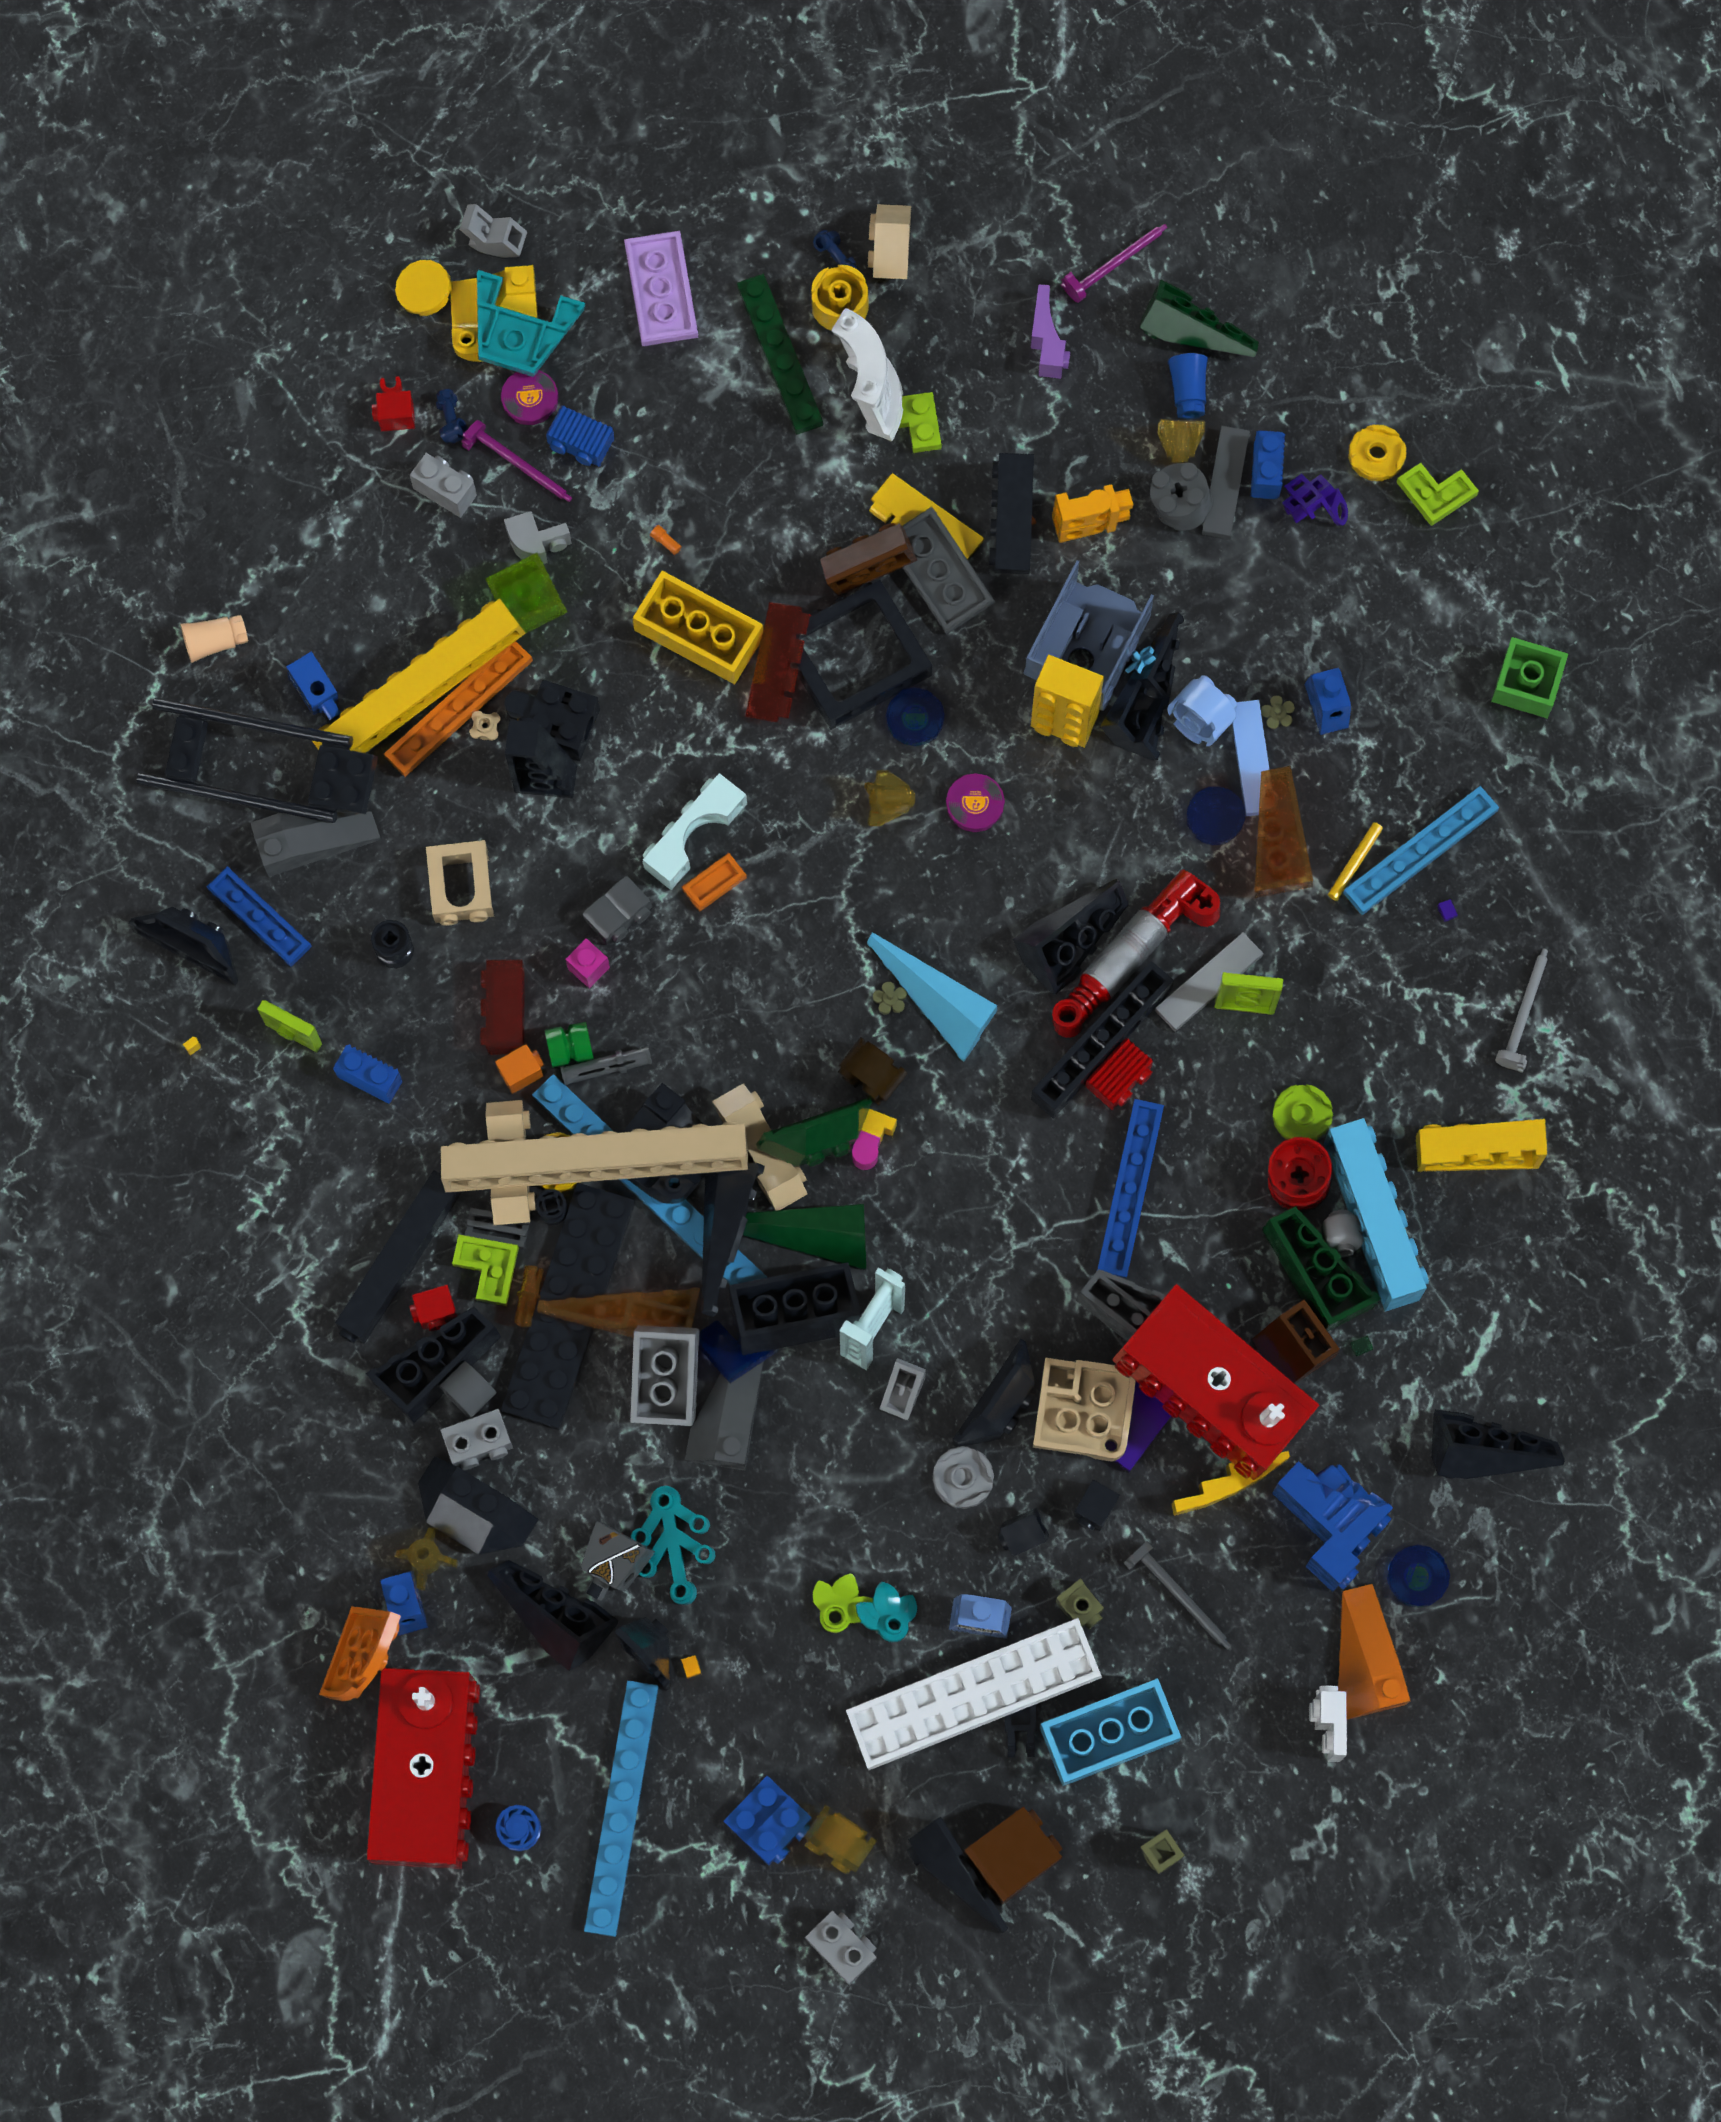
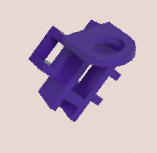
[1282,473,1348,526]

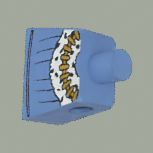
[949,1594,1012,1639]

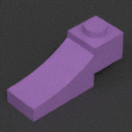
[1031,284,1070,379]

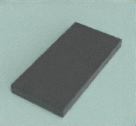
[902,507,995,635]

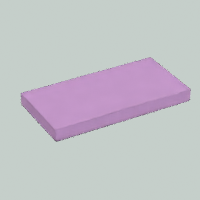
[624,231,698,346]

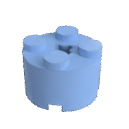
[1167,675,1237,746]

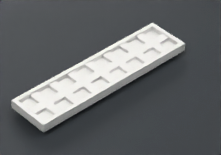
[846,1618,1102,1770]

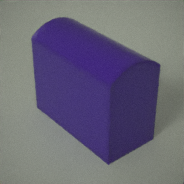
[1437,899,1458,922]

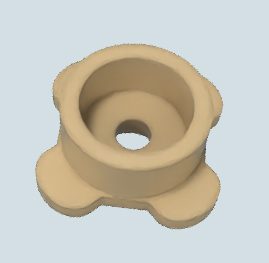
[469,711,501,741]

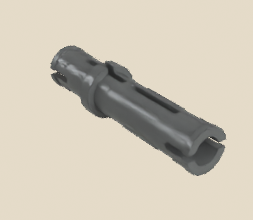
[561,1045,652,1085]

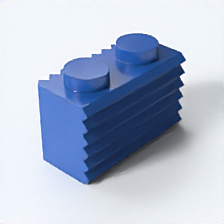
[546,406,614,467]
[1251,431,1285,499]
[333,1044,402,1104]

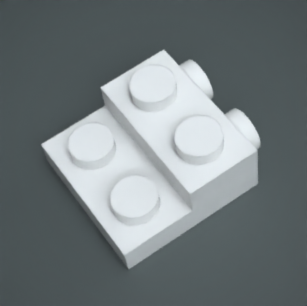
[1309,1686,1347,1762]

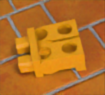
[1052,484,1133,543]

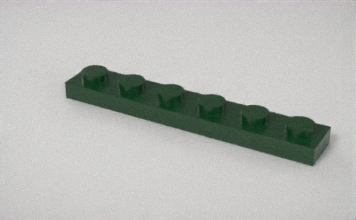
[737,274,823,435]

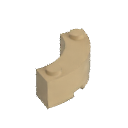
[712,1083,807,1211]
[486,1100,536,1225]

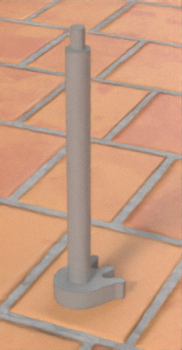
[1495,949,1548,1073]

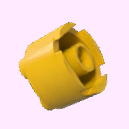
[811,265,869,331]

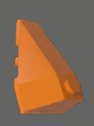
[1338,1584,1410,1720]

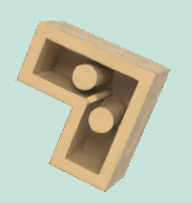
[868,204,911,279]

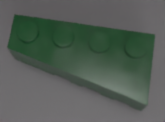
[1262,1207,1381,1332]

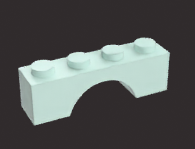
[643,773,747,890]

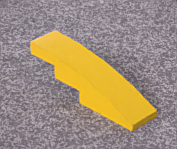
[1171,1451,1290,1516]

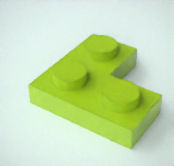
[899,392,942,453]
[1397,463,1479,526]
[452,1234,519,1306]

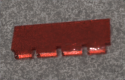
[745,602,810,723]

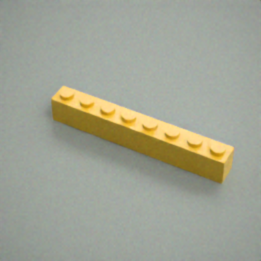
[312,598,526,753]

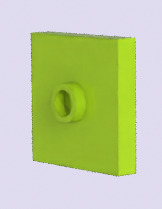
[257,1000,322,1053]

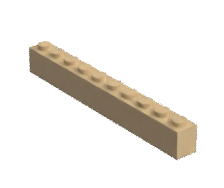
[441,1122,749,1193]

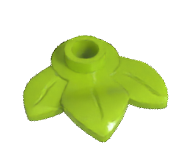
[813,1573,873,1633]

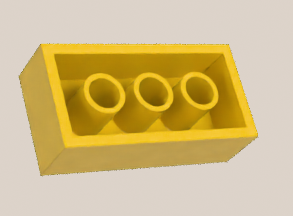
[632,571,764,684]
[1031,654,1104,748]

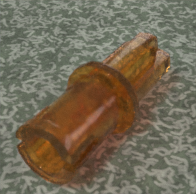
[514,1266,544,1327]

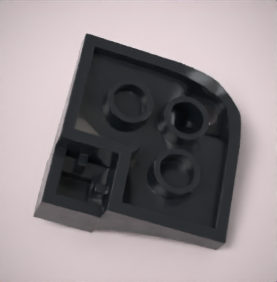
[622,1083,709,1204]

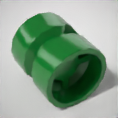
[545,1021,594,1068]

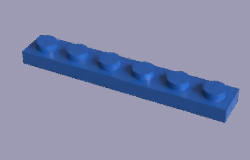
[1097,1099,1164,1279]

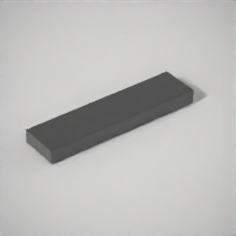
[1202,426,1250,540]

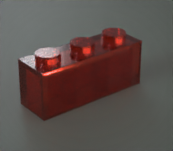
[480,960,525,1055]

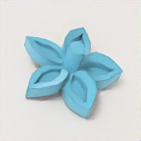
[1125,646,1156,674]

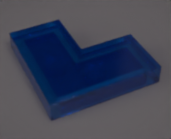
[698,1320,779,1383]

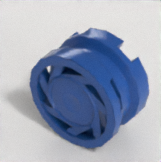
[495,1805,541,1851]

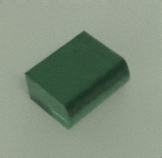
[1350,1335,1373,1357]

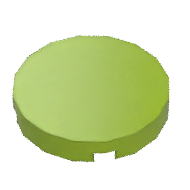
[1272,1085,1333,1141]

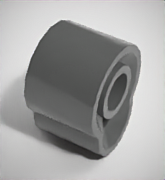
[439,1361,496,1418]

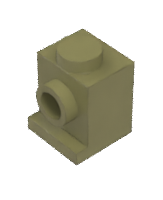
[1055,1578,1104,1630]
[1140,1829,1184,1874]

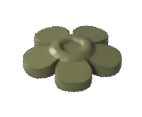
[1261,696,1295,729]
[873,982,907,1015]

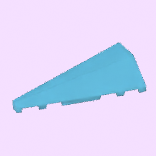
[867,932,997,1061]

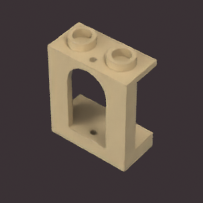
[426,840,494,926]

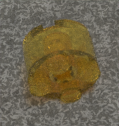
[804,1804,878,1874]

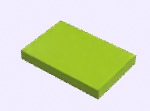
[1215,972,1283,1015]

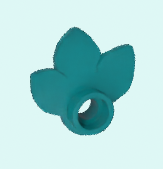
[856,1582,917,1642]

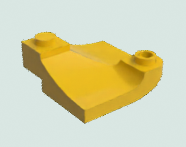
[450,265,538,362]

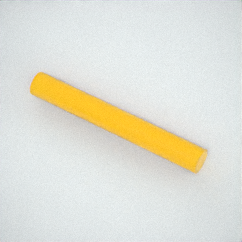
[1328,822,1383,901]

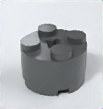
[1150,463,1213,531]

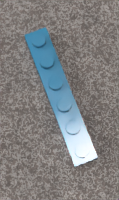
[1343,786,1499,915]

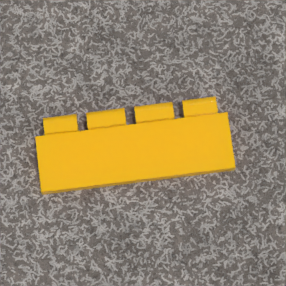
[869,473,984,560]

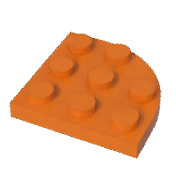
[319,1606,401,1701]

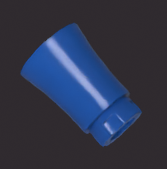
[1168,353,1208,420]

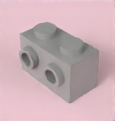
[410,453,477,518]
[441,1409,513,1470]
[805,1910,877,1986]

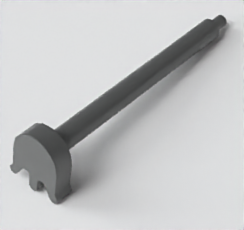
[1124,1541,1231,1650]

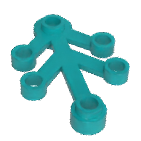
[631,1486,715,1605]

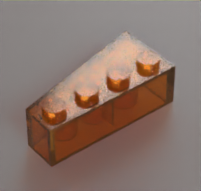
[1254,766,1313,898]

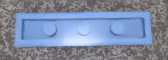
[1232,700,1275,817]

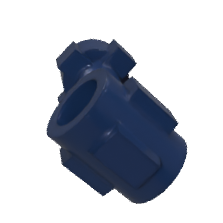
[813,230,859,271]
[436,389,468,444]

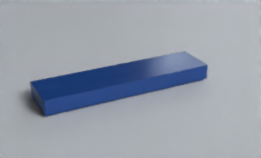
[206,866,312,967]

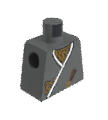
[581,1521,655,1601]

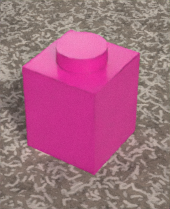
[565,938,610,989]

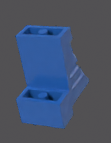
[1272,1461,1393,1592]

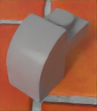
[459,204,527,258]
[504,511,572,564]

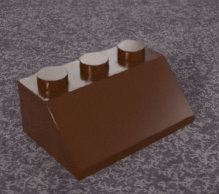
[820,523,918,596]

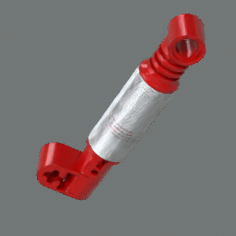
[1052,869,1220,1038]

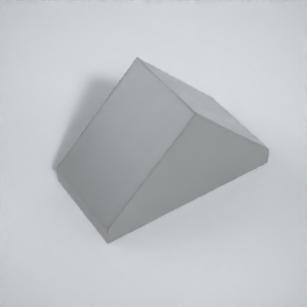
[880,1358,926,1420]

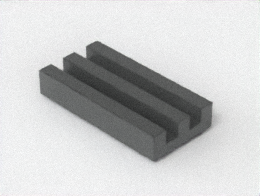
[464,1208,530,1249]

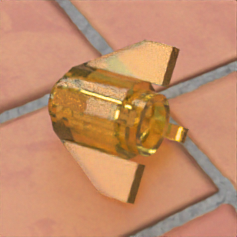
[1158,419,1205,463]
[864,770,915,826]
[395,1527,458,1591]

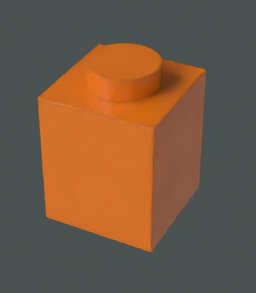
[495,1044,544,1094]

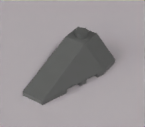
[250,811,381,877]
[685,1346,766,1471]

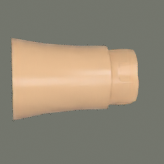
[180,615,248,663]

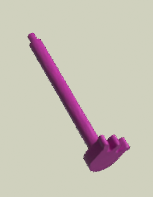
[1060,224,1167,303]
[461,420,572,502]

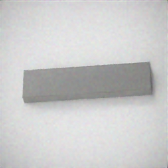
[1155,932,1263,1032]

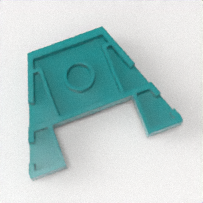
[477,270,585,377]

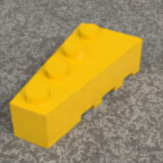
[1416,1119,1547,1172]

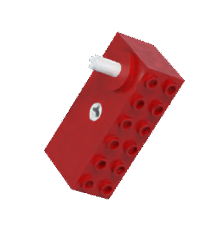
[1112,1284,1320,1480]
[367,1668,480,1869]

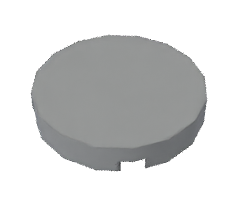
[933,1446,994,1509]

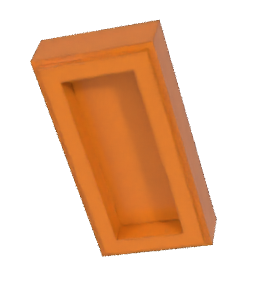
[682,853,747,912]

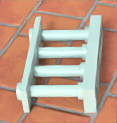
[839,1268,905,1371]

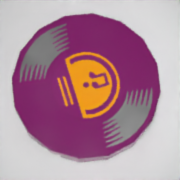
[501,370,559,425]
[946,773,1005,832]

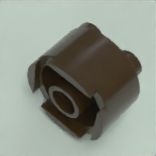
[838,1037,908,1105]

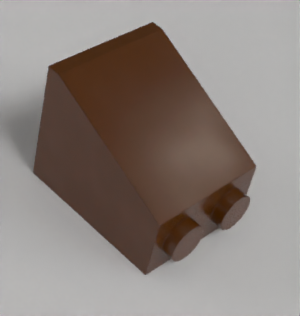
[963,1806,1063,1906]

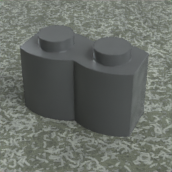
[583,876,652,945]

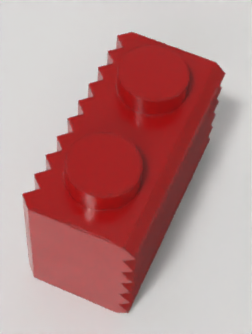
[1085,1038,1153,1110]

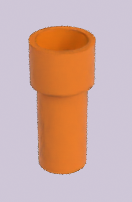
[650,525,682,555]

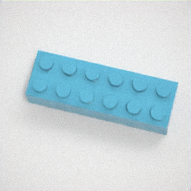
[1324,1118,1429,1312]

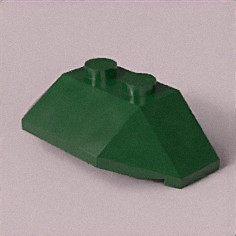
[756,1097,872,1167]

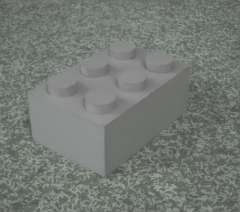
[630,1325,699,1426]

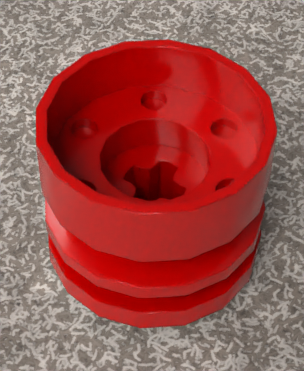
[1268,1137,1332,1212]

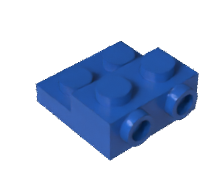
[724,1776,812,1866]

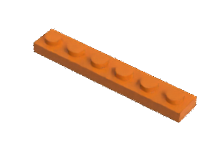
[384,641,533,777]

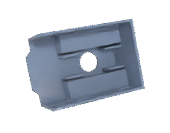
[1024,560,1154,711]

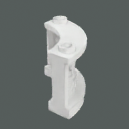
[832,308,903,441]

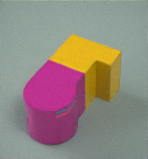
[852,1109,897,1170]

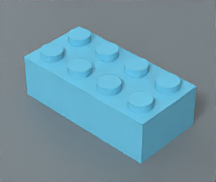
[1040,1678,1181,1786]

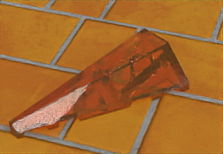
[537,1287,700,1338]

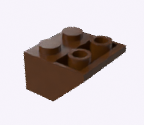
[1251,1299,1340,1384]

